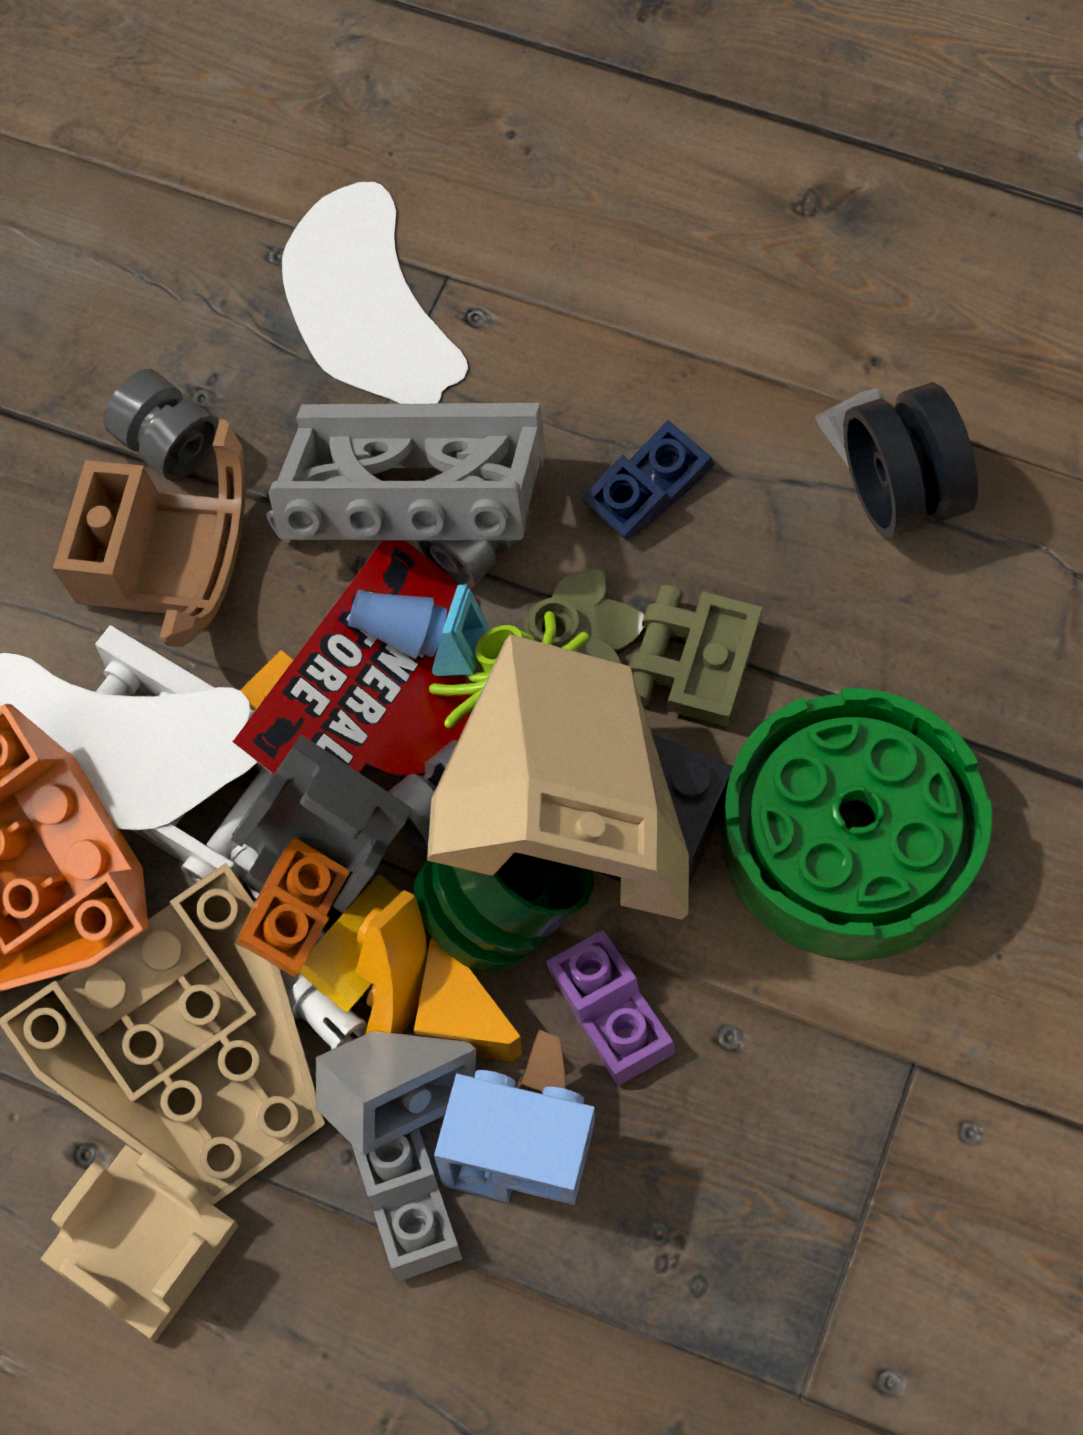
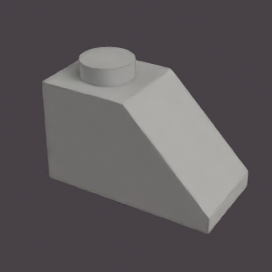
[316,1031,476,1155]

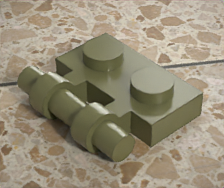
[628,585,763,727]

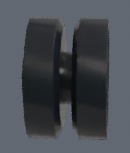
[843,382,978,539]

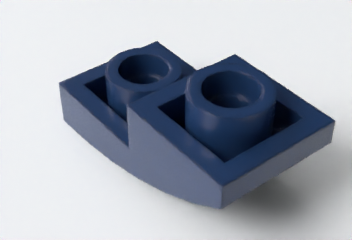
[581,420,714,540]

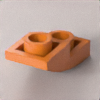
[236,837,350,977]

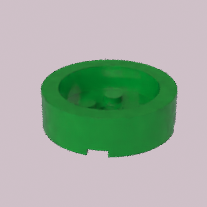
[722,688,992,961]

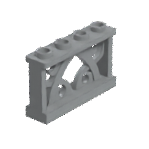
[269,403,546,540]

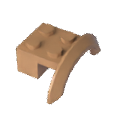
[53,419,246,647]

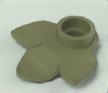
[523,569,645,664]

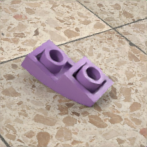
[546,930,676,1086]

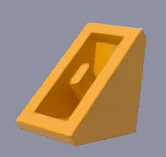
[414,938,522,1062]

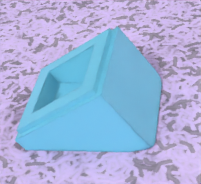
[432,584,490,676]

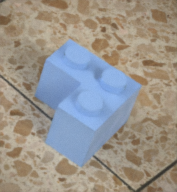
[434,1070,595,1205]

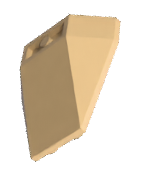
[427,634,689,920]
[0,863,325,1205]

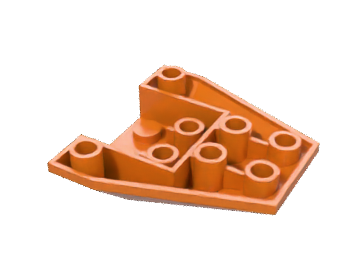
[0,704,149,992]

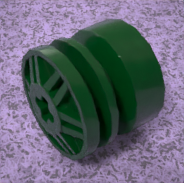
[414,852,594,973]

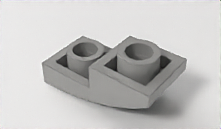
[352,1128,462,1283]

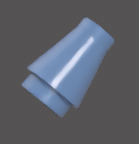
[348,589,447,659]

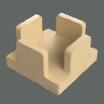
[40,1145,239,1343]

